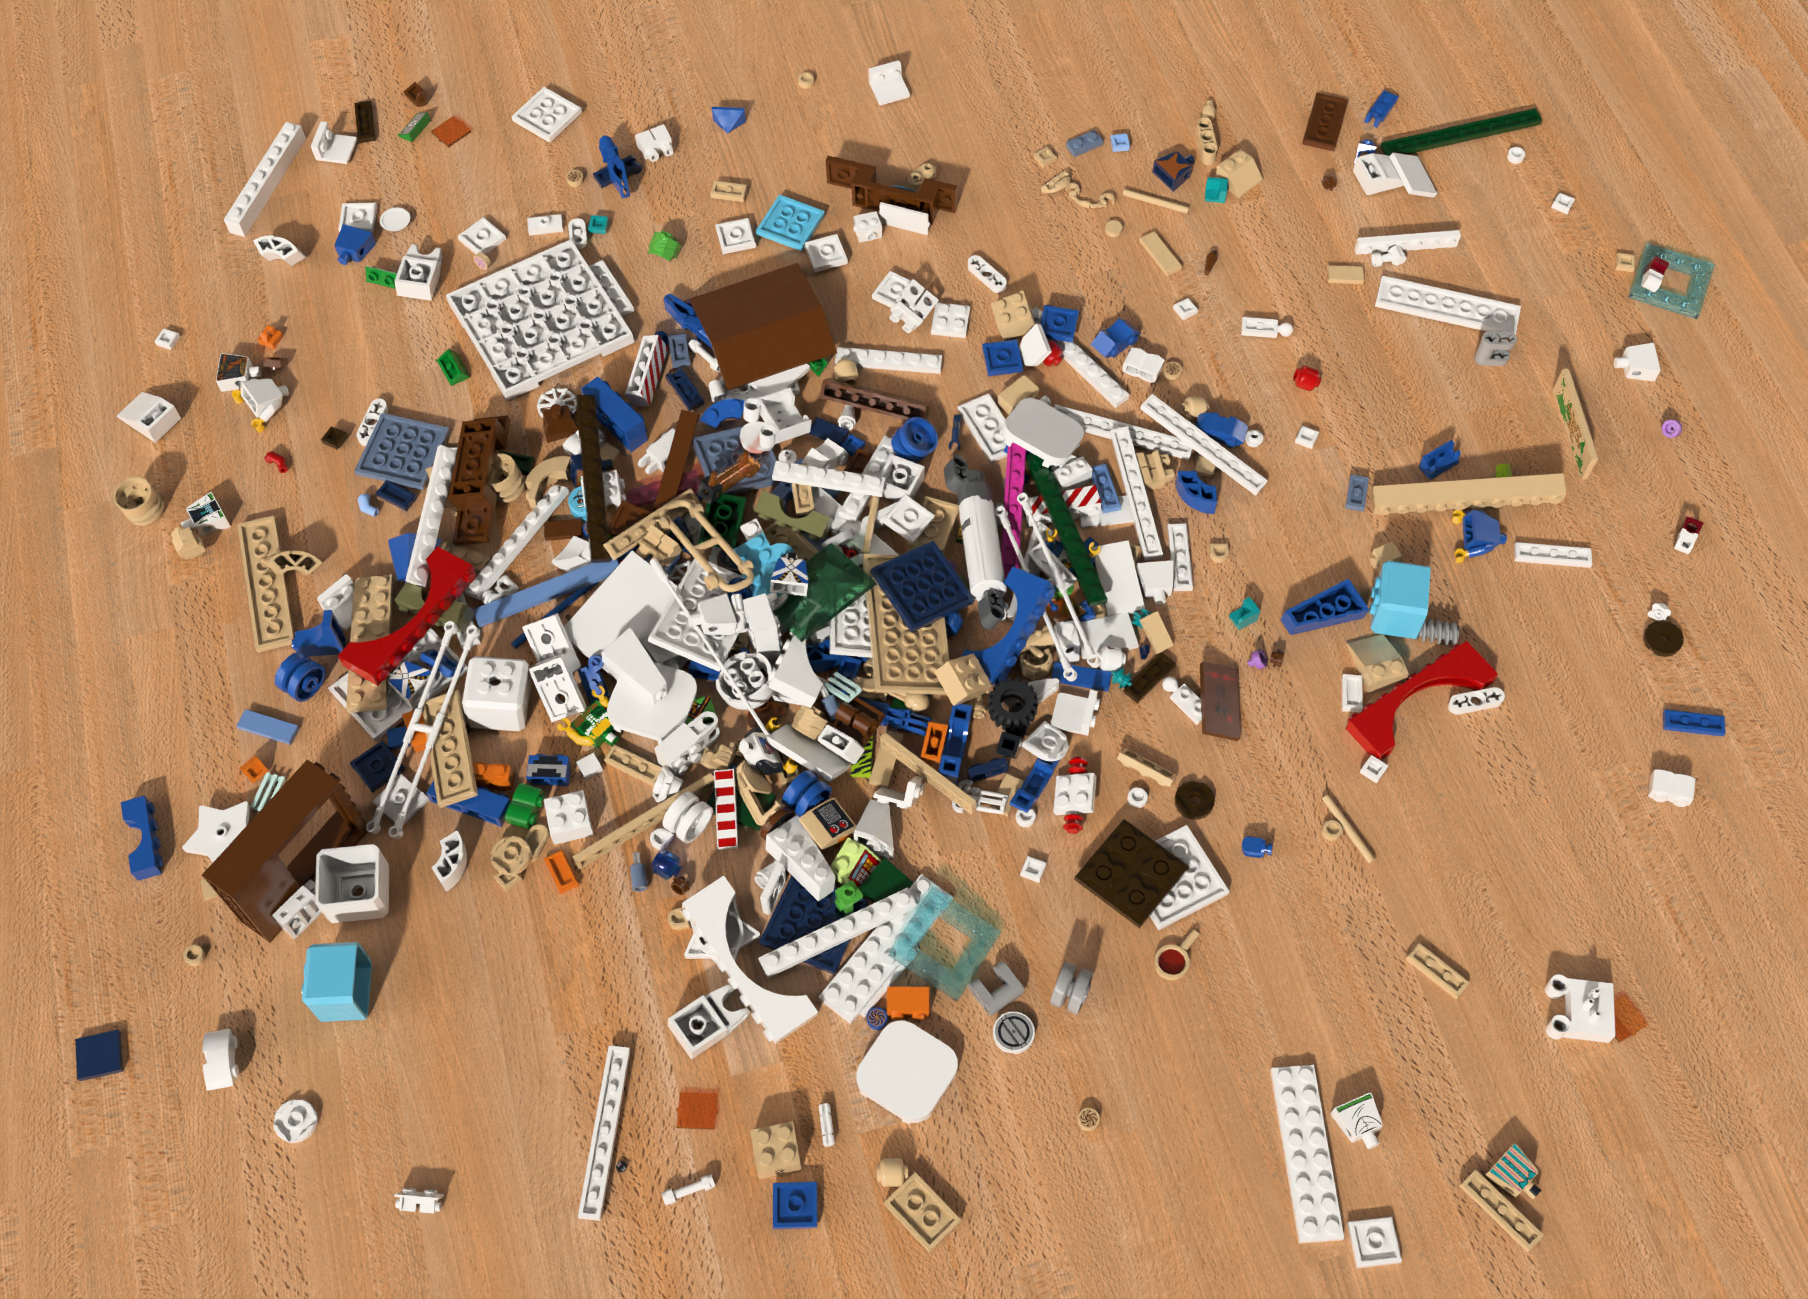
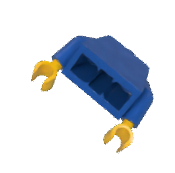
[1452,509,1507,563]

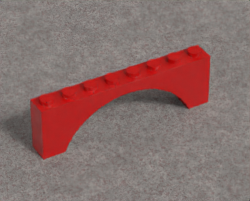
[338,546,477,686]
[1346,640,1498,761]

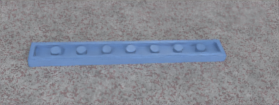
[473,556,619,627]

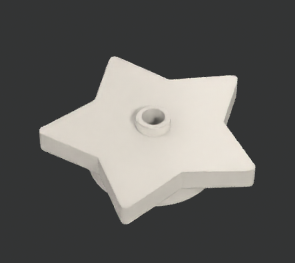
[182,801,250,863]
[684,898,760,963]

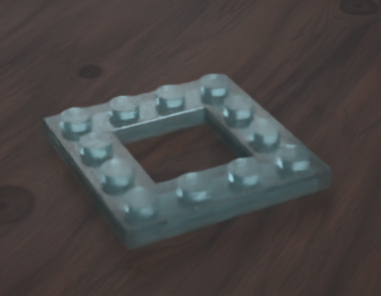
[1628,243,1715,319]
[888,886,1001,1001]

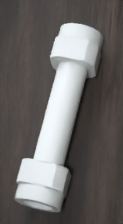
[688,339,720,372]
[661,1174,715,1206]

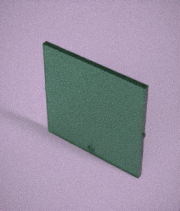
[773,543,877,642]

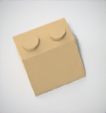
[1215,149,1263,198]

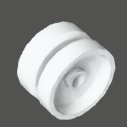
[663,791,713,844]

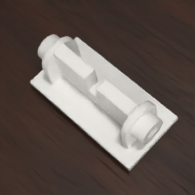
[394,1188,444,1214]

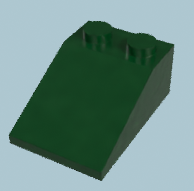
[698,493,747,549]

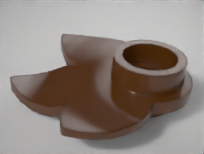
[747,699,785,728]

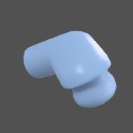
[358,493,379,517]

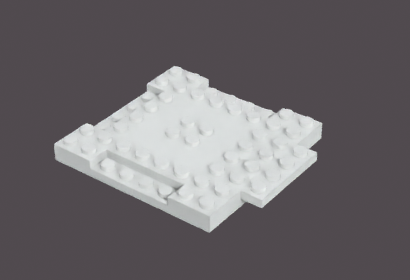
[446,239,634,401]

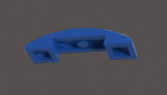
[1009,758,1061,813]

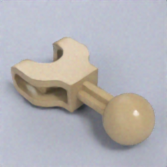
[850,658,929,714]

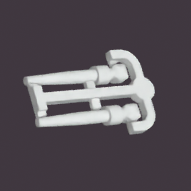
[952,780,1009,814]

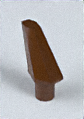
[1204,250,1218,276]

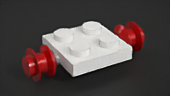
[1053,756,1097,834]

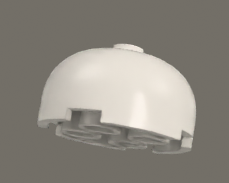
[716,652,774,710]

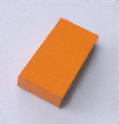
[544,850,579,894]

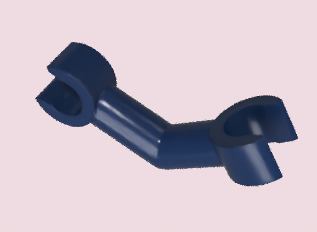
[948,414,961,451]

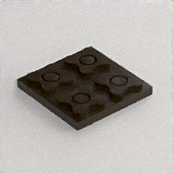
[1074,819,1189,929]

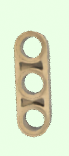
[1195,117,1218,165]

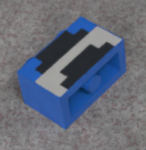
[526,754,571,786]

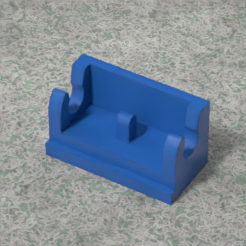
[1419,440,1461,480]

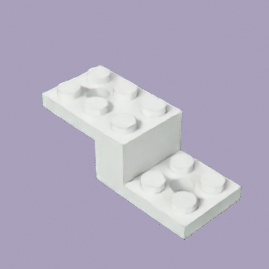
[522,613,587,722]

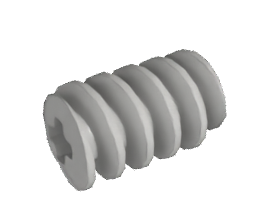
[1417,619,1460,646]

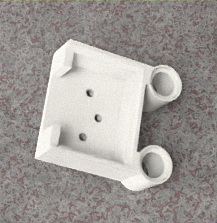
[743,387,811,448]
[1545,974,1615,1043]

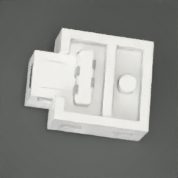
[272,879,322,940]

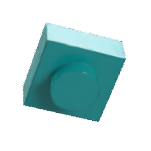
[588,215,609,234]

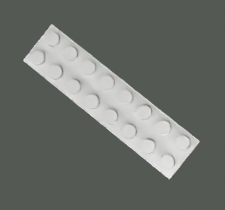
[1375,276,1521,334]
[818,874,953,1024]
[1270,1065,1344,1243]

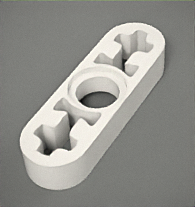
[968,255,1007,293]
[356,399,388,446]
[1448,687,1505,715]

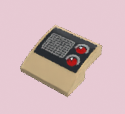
[799,797,857,850]

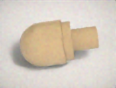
[1202,100,1215,121]

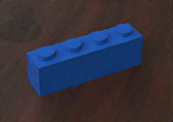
[426,780,511,827]

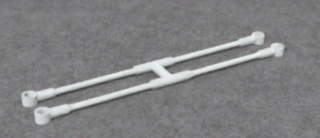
[995,493,1101,681]
[366,621,480,840]

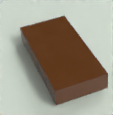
[544,519,582,541]

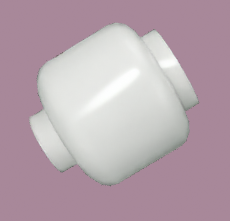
[1096,646,1126,672]

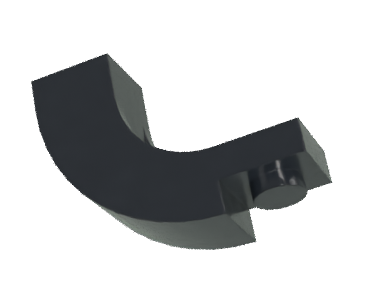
[996,705,1028,759]

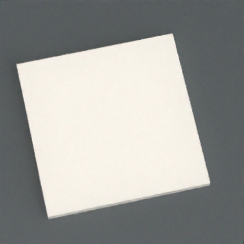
[564,551,689,681]

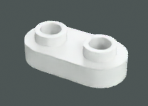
[568,218,588,249]

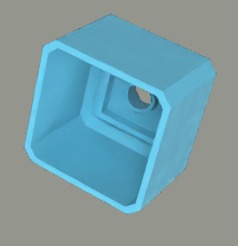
[1369,560,1431,639]
[302,942,372,1022]

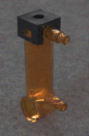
[697,451,761,505]

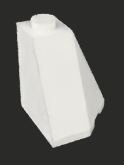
[854,799,894,861]

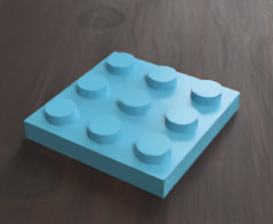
[756,194,825,251]

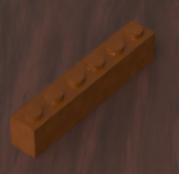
[819,378,930,420]

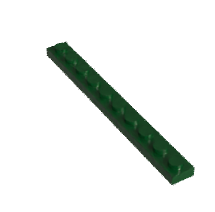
[1380,108,1542,156]
[1025,453,1108,607]

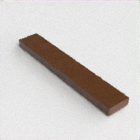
[654,409,699,511]

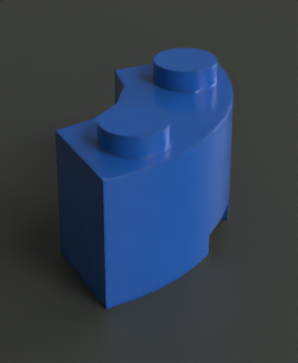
[1091,318,1141,358]
[700,399,745,429]
[1195,413,1248,448]
[1175,471,1217,514]
[806,639,843,673]

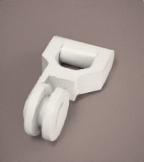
[481,575,519,604]

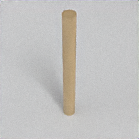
[1123,189,1189,214]
[862,496,880,554]
[1322,795,1376,864]

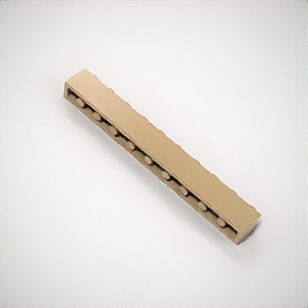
[1371,473,1566,515]

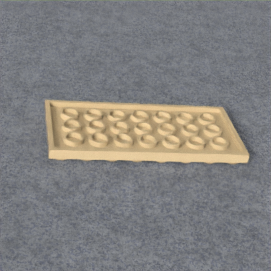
[862,554,950,695]

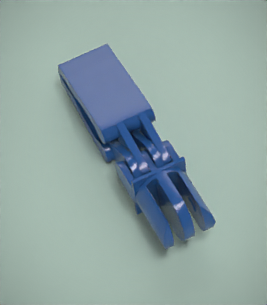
[599,136,630,198]
[663,293,712,348]
[856,696,932,736]

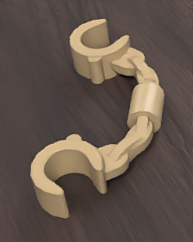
[1065,183,1115,208]

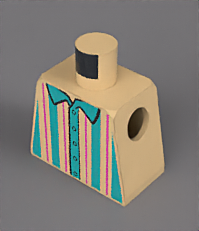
[1484,1143,1541,1199]

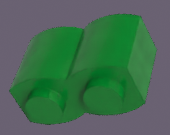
[505,783,546,830]

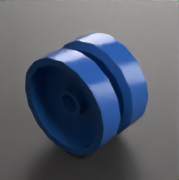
[891,417,938,464]
[275,652,325,702]
[782,770,832,818]

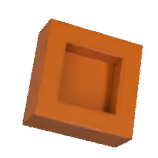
[257,325,283,349]
[239,755,269,784]

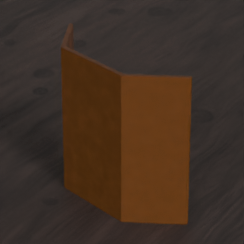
[683,263,837,391]

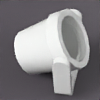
[652,766,684,803]

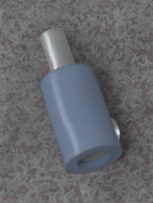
[820,684,839,722]
[630,852,648,892]

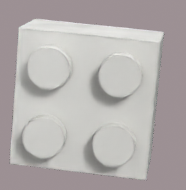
[879,454,925,502]
[544,790,594,845]

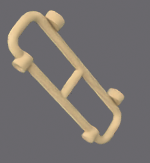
[655,499,754,592]

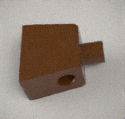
[543,404,578,443]

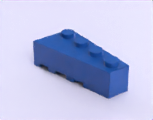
[1280,578,1370,635]

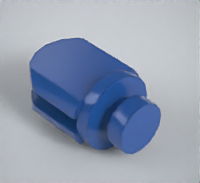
[1242,836,1273,858]

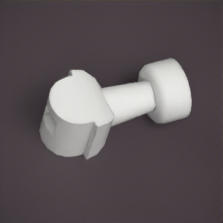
[1371,246,1407,267]

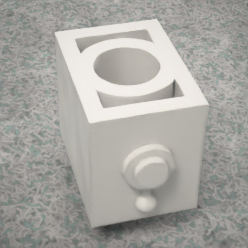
[853,211,883,243]

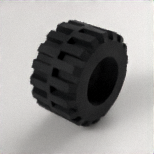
[988,678,1038,732]

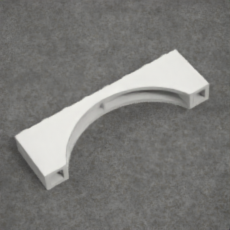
[768,564,865,708]
[681,876,818,1045]

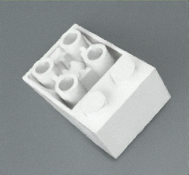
[1353,153,1404,195]
[117,392,181,443]

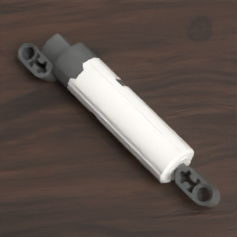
[944,455,1006,630]

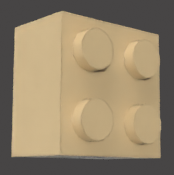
[991,291,1036,341]
[935,653,993,706]
[750,1121,802,1179]

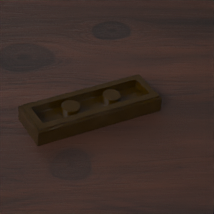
[354,100,376,143]
[1123,652,1176,704]

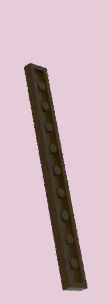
[576,395,610,563]

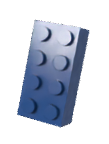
[581,376,648,452]

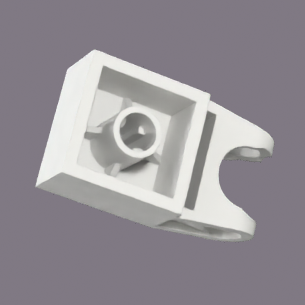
[395,244,442,301]
[655,711,720,777]
[668,985,750,1060]

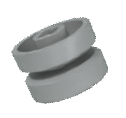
[1050,961,1094,1015]

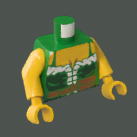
[557,686,619,747]

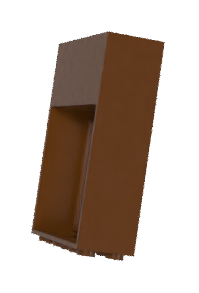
[201,759,368,943]

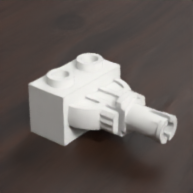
[1050,455,1093,492]

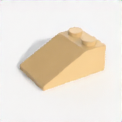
[1347,634,1409,694]

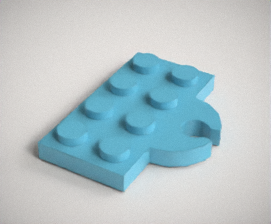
[733,533,798,597]

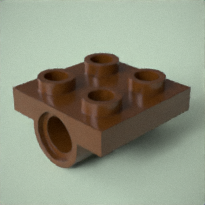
[832,697,886,747]

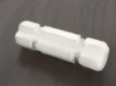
[819,1103,835,1147]

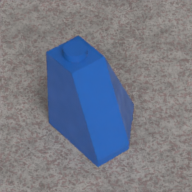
[388,533,441,583]

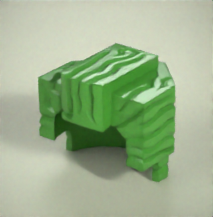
[647,230,682,262]

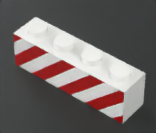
[625,335,668,407]
[1023,485,1101,527]

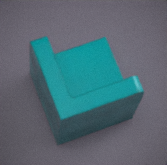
[1205,177,1228,203]
[1229,597,1261,630]

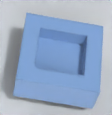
[1110,133,1130,152]

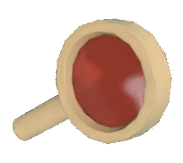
[1154,930,1199,981]

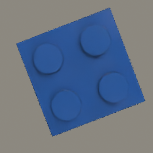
[1040,305,1079,343]
[982,340,1023,376]
[773,1182,817,1229]

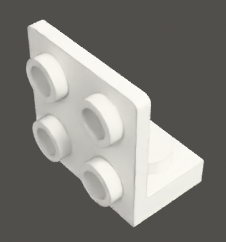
[868,60,910,105]
[311,121,357,164]
[317,574,354,631]

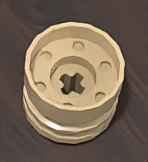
[489,453,526,503]
[113,477,164,526]

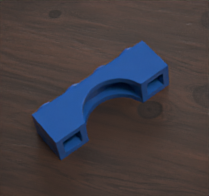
[938,704,972,786]
[121,796,164,881]

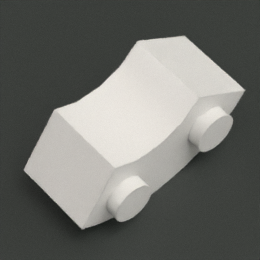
[253,236,306,266]
[801,438,849,470]
[431,831,467,892]
[202,1028,239,1091]

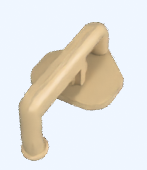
[735,759,786,826]

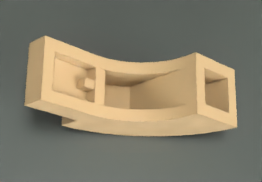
[525,456,571,508]

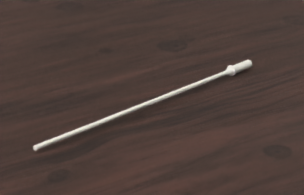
[650,558,769,736]

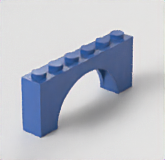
[961,567,1056,686]

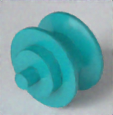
[1132,608,1152,629]
[1111,668,1132,689]

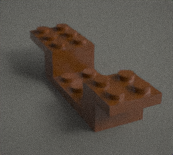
[826,156,957,225]
[448,415,511,546]

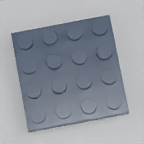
[355,413,450,490]
[692,426,781,495]

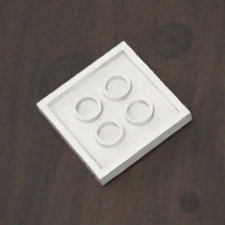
[512,87,582,143]

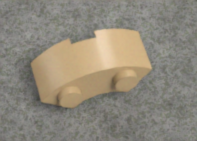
[263,550,322,575]

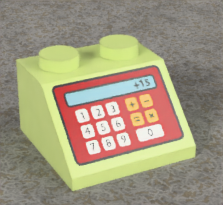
[830,837,881,897]

